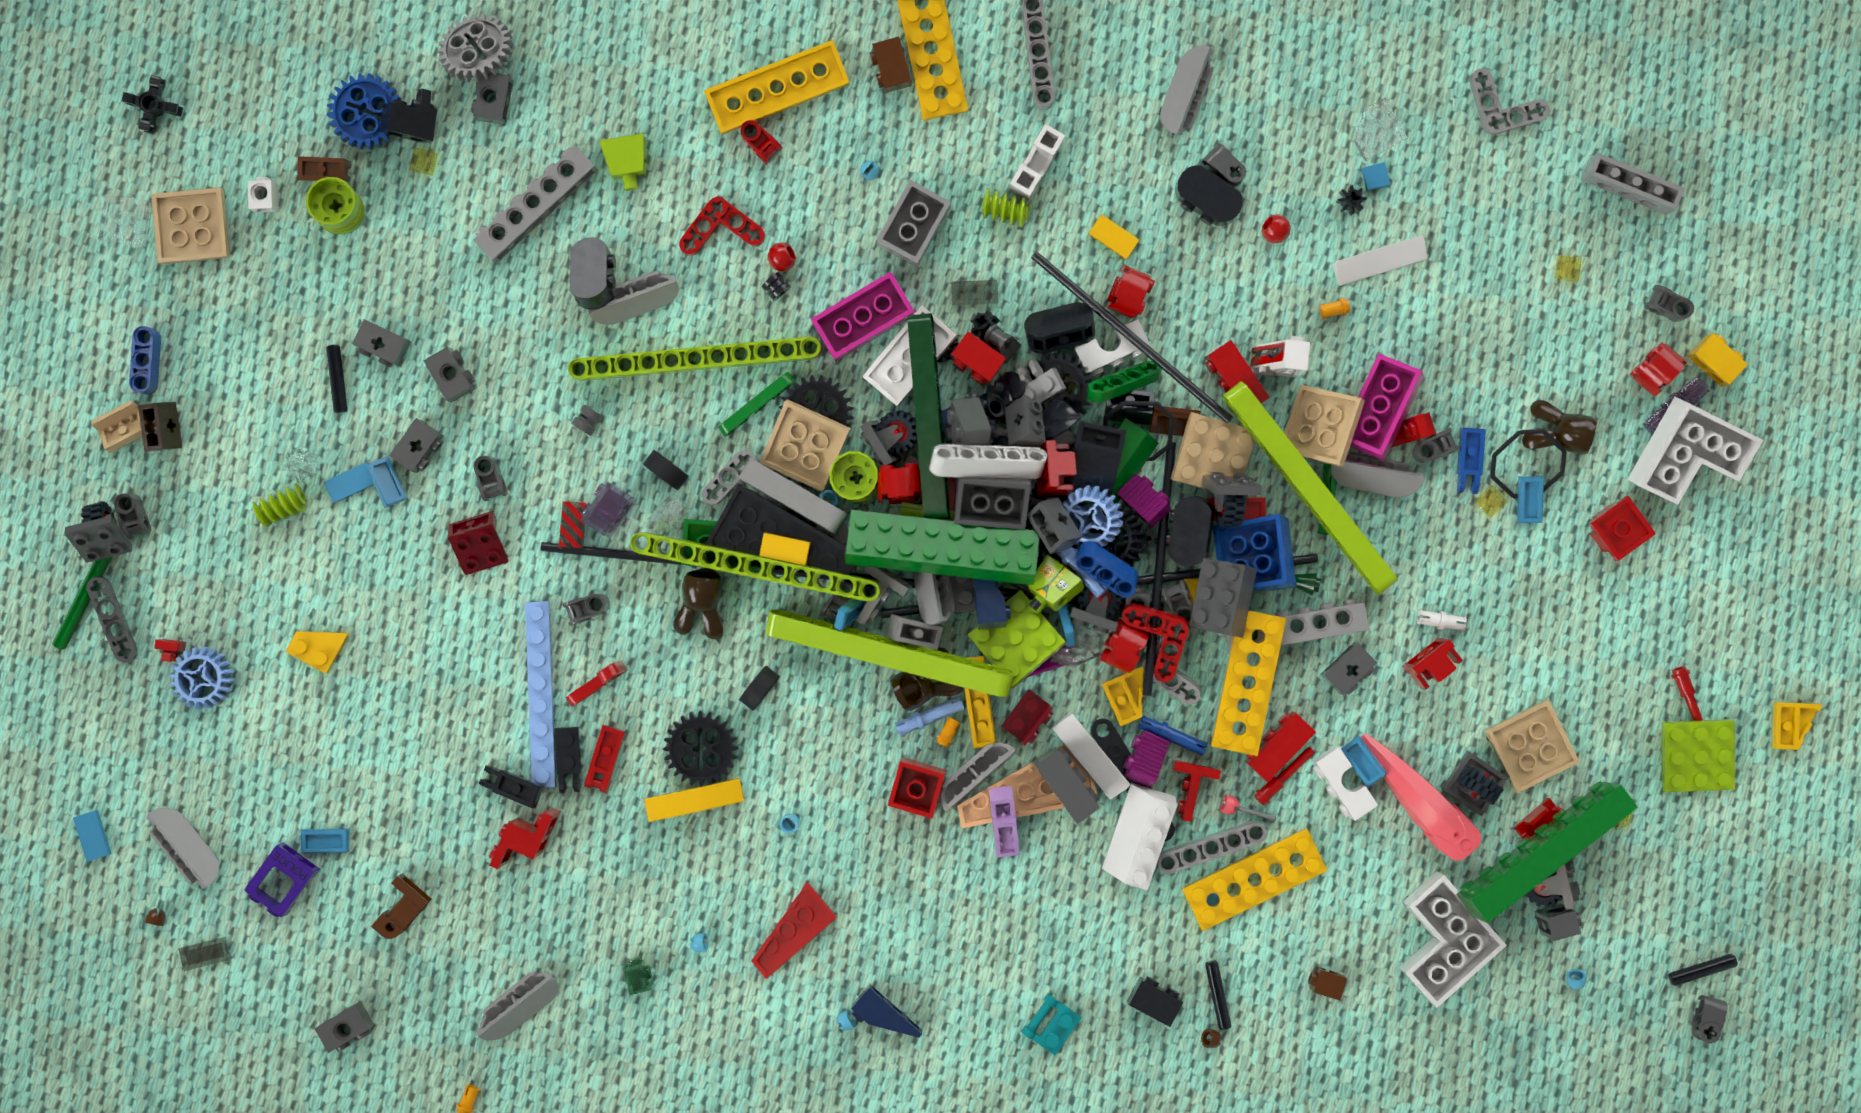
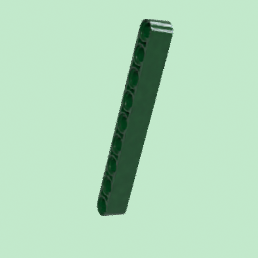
[907,313,950,520]

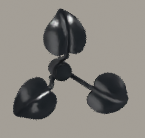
[990,371,1081,446]

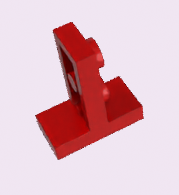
[1391,412,1436,448]
[1171,760,1221,822]

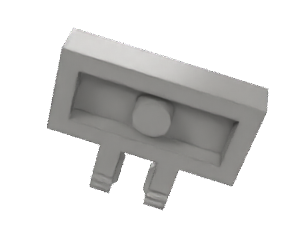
[1017,359,1066,404]

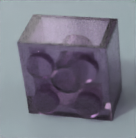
[581,481,636,537]

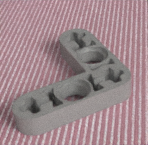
[1469,68,1550,135]
[702,450,779,505]
[1142,623,1201,705]

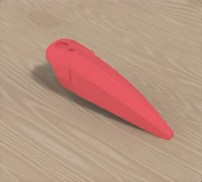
[1361,733,1481,861]

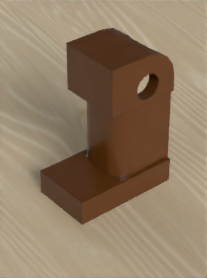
[371,873,432,939]

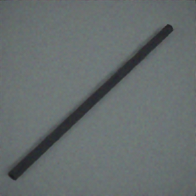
[1031,251,1233,424]
[1142,442,1176,696]

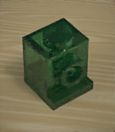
[623,957,655,996]

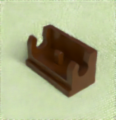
[297,156,351,181]
[1149,406,1201,436]

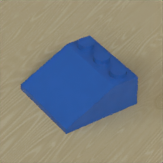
[1213,514,1297,592]

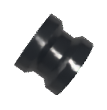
[761,272,791,301]

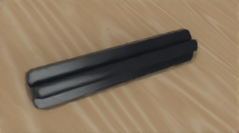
[326,344,348,413]
[1668,954,1738,986]
[1205,960,1232,1030]

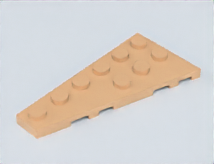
[957,744,1097,828]

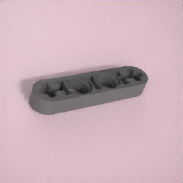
[86,576,138,663]

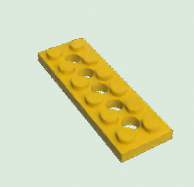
[897,0,968,121]
[704,40,850,135]
[1210,610,1286,756]
[1181,828,1328,931]

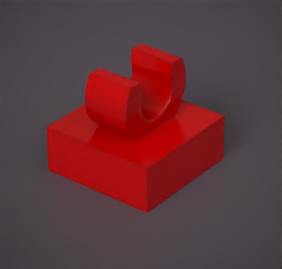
[154,639,186,662]

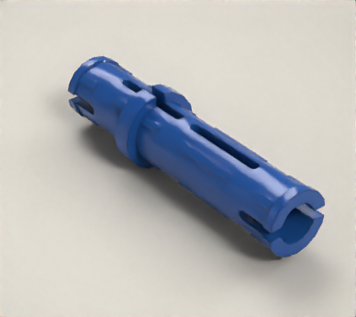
[1138,715,1208,756]

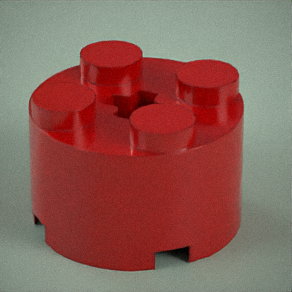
[1106,265,1155,319]
[1630,342,1688,397]
[877,463,922,504]
[1099,618,1149,673]

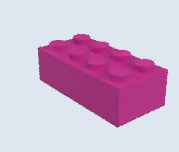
[811,271,915,362]
[1350,353,1424,461]

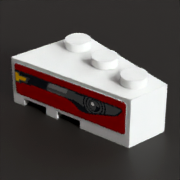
[1250,336,1310,378]

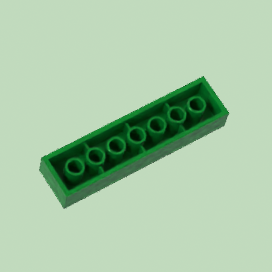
[845,510,1039,585]
[1456,781,1638,923]

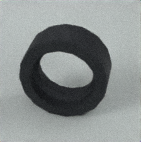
[643,450,689,490]
[739,666,780,711]

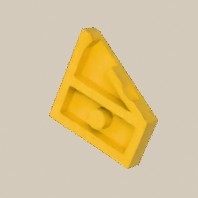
[285,631,349,674]
[1101,666,1144,727]
[1772,702,1822,750]

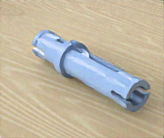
[895,696,964,737]

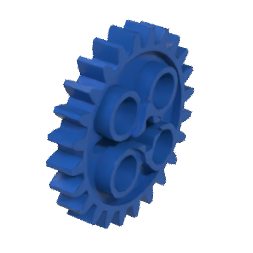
[327,73,402,150]

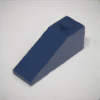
[973,578,1011,630]
[851,984,922,1038]

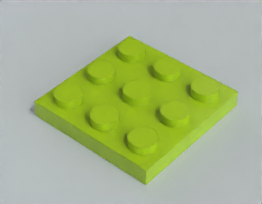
[968,590,1066,689]
[1661,719,1735,792]

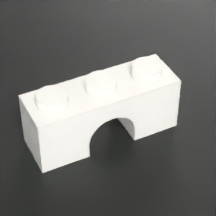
[1009,124,1065,201]
[1073,319,1150,377]
[1312,745,1378,821]

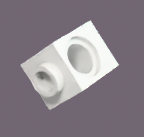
[248,177,279,213]

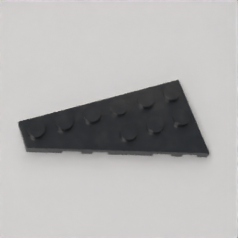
[704,483,854,575]

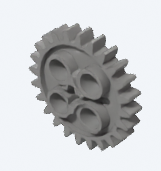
[437,13,514,83]

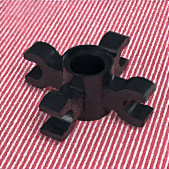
[121,75,183,134]
[964,381,1007,435]

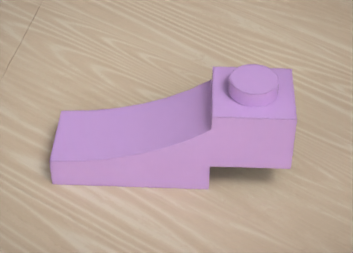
[989,786,1020,858]

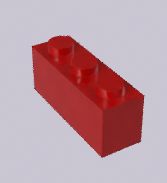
[1205,340,1270,403]
[1244,711,1316,782]

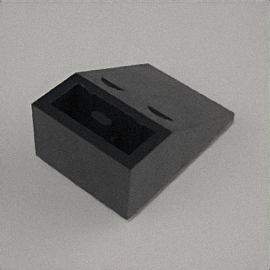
[1066,421,1126,497]

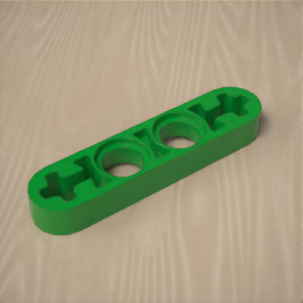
[1087,361,1162,403]
[718,372,795,437]

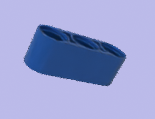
[129,326,161,395]
[1076,541,1138,598]

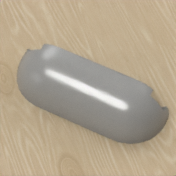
[1160,46,1213,135]
[588,271,679,325]
[1331,452,1425,497]
[913,572,955,625]
[941,742,1017,812]
[147,808,219,889]
[477,971,558,1041]

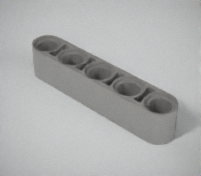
[1022,0,1055,111]
[738,458,847,535]
[1156,821,1267,874]

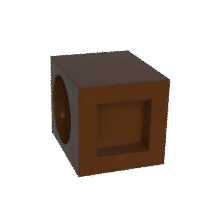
[1308,966,1347,1001]

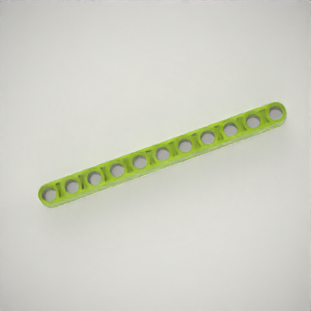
[568,337,822,381]
[1222,381,1398,595]
[630,532,882,601]
[765,609,1013,697]

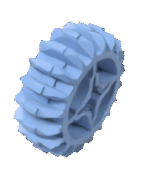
[1063,485,1123,547]
[169,647,235,710]

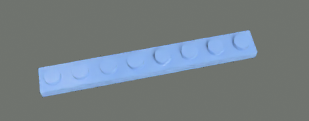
[525,601,556,788]

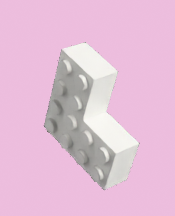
[1627,397,1763,505]
[1399,871,1507,1008]

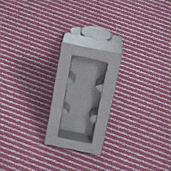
[856,566,912,625]

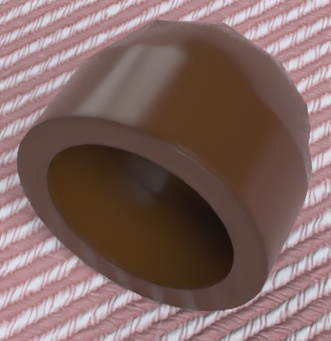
[144,908,166,926]
[1201,1029,1222,1049]

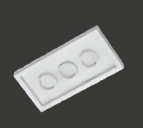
[862,305,958,407]

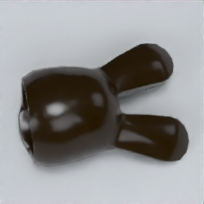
[1522,400,1597,455]
[673,568,723,639]
[890,647,964,711]

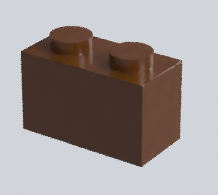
[869,36,912,93]

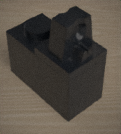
[380,88,437,143]

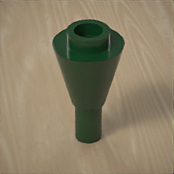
[1295,573,1321,596]

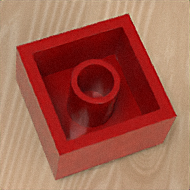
[951,331,1006,386]
[887,757,948,819]

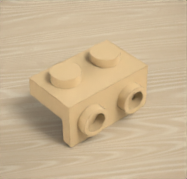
[91,401,142,453]

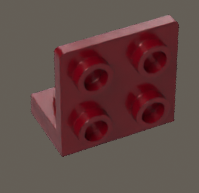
[448,511,508,575]
[1001,689,1054,745]

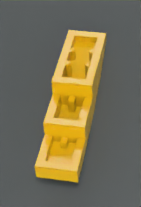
[644,778,744,822]

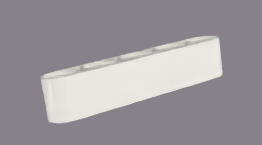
[930,444,1047,479]

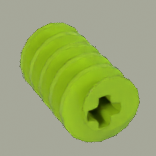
[981,188,1032,228]
[252,483,307,527]

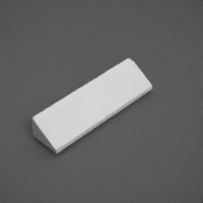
[1332,235,1427,286]
[1052,713,1131,800]

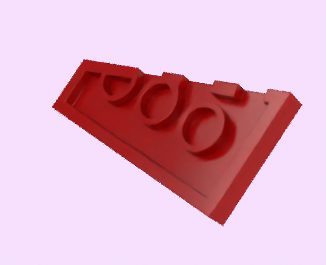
[751,882,838,979]

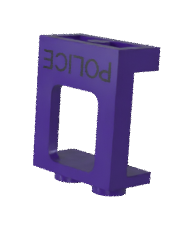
[244,842,320,918]

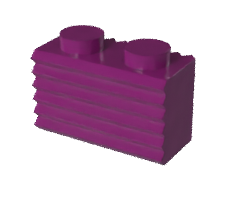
[1116,473,1171,528]
[1123,730,1170,788]

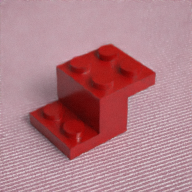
[489,808,561,870]

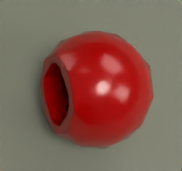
[1261,214,1291,244]
[767,242,796,272]

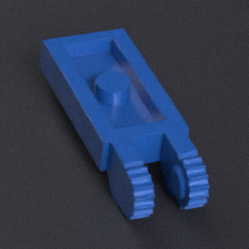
[1457,427,1486,494]

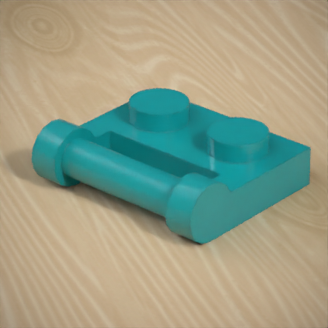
[1021,993,1082,1056]

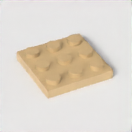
[151,187,230,264]
[1284,385,1365,467]
[759,399,851,492]
[1170,412,1255,490]
[1484,699,1580,793]

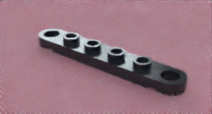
[1091,718,1175,841]

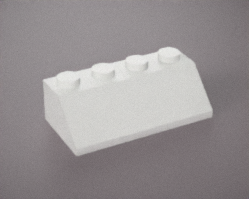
[1102,783,1177,890]

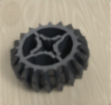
[1089,509,1147,567]

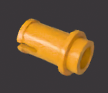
[1319,298,1350,319]
[936,717,961,748]
[456,1084,481,1113]

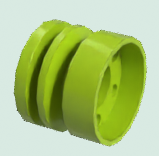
[306,177,365,235]
[829,451,880,504]

